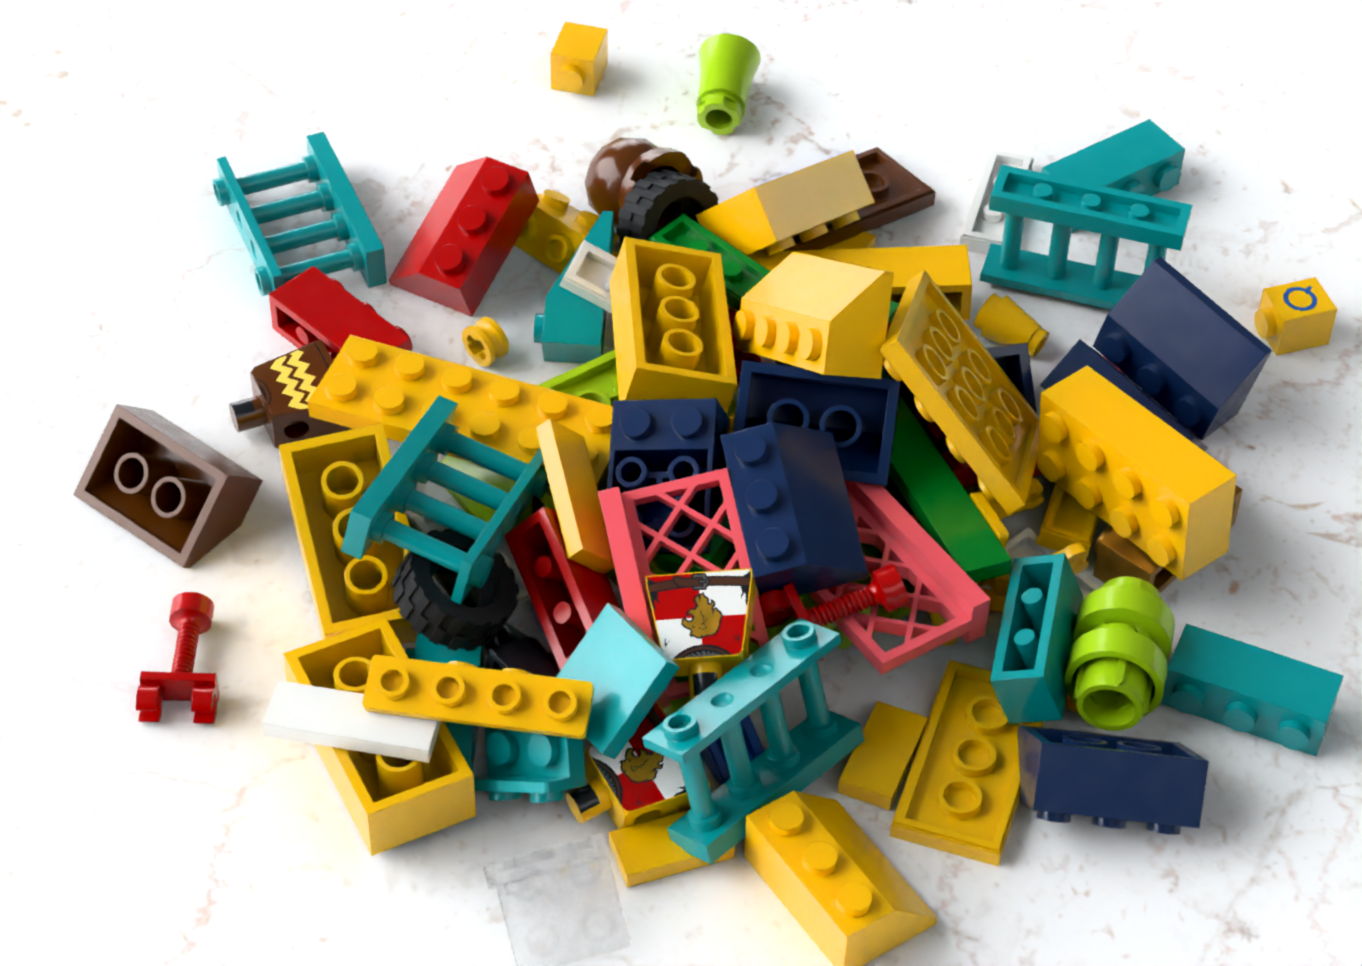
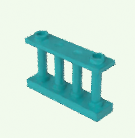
[212,132,387,296]
[980,165,1192,310]
[341,395,549,605]
[642,618,864,864]

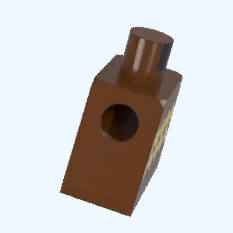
[229,340,352,449]

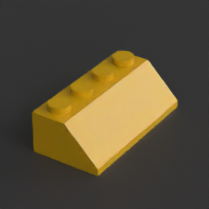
[733,252,894,379]

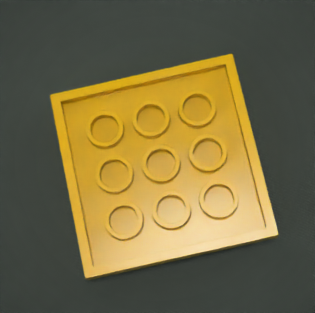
[880,270,1040,515]

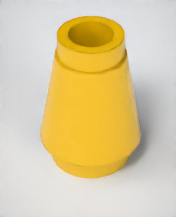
[974,293,1049,357]

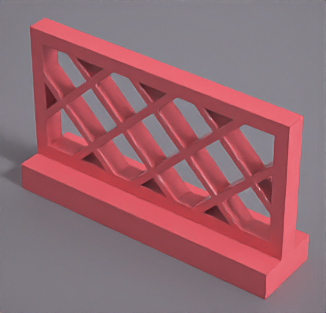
[598,468,769,709]
[808,481,991,675]

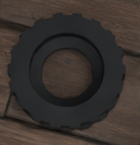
[616,169,719,249]
[392,529,519,651]

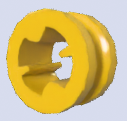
[462,317,509,367]

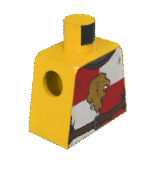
[645,568,756,701]
[566,701,711,829]

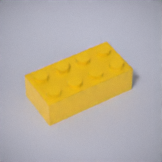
[609,237,738,414]
[1037,365,1237,581]
[279,423,417,644]
[283,617,476,856]

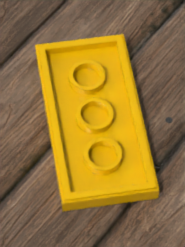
[890,660,1045,867]

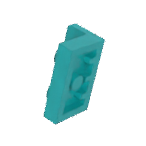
[474,727,586,803]

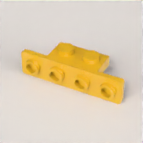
[514,189,619,274]
[362,655,595,739]

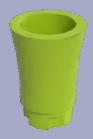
[696,33,761,135]

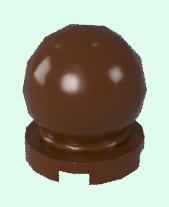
[584,138,703,233]

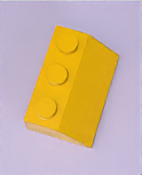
[695,150,875,256]
[744,791,937,966]

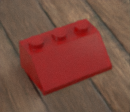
[388,157,539,317]

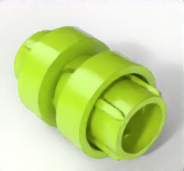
[1064,576,1175,731]

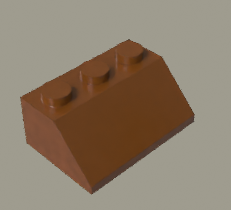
[73,404,263,568]

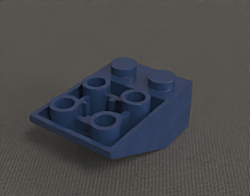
[607,398,730,554]

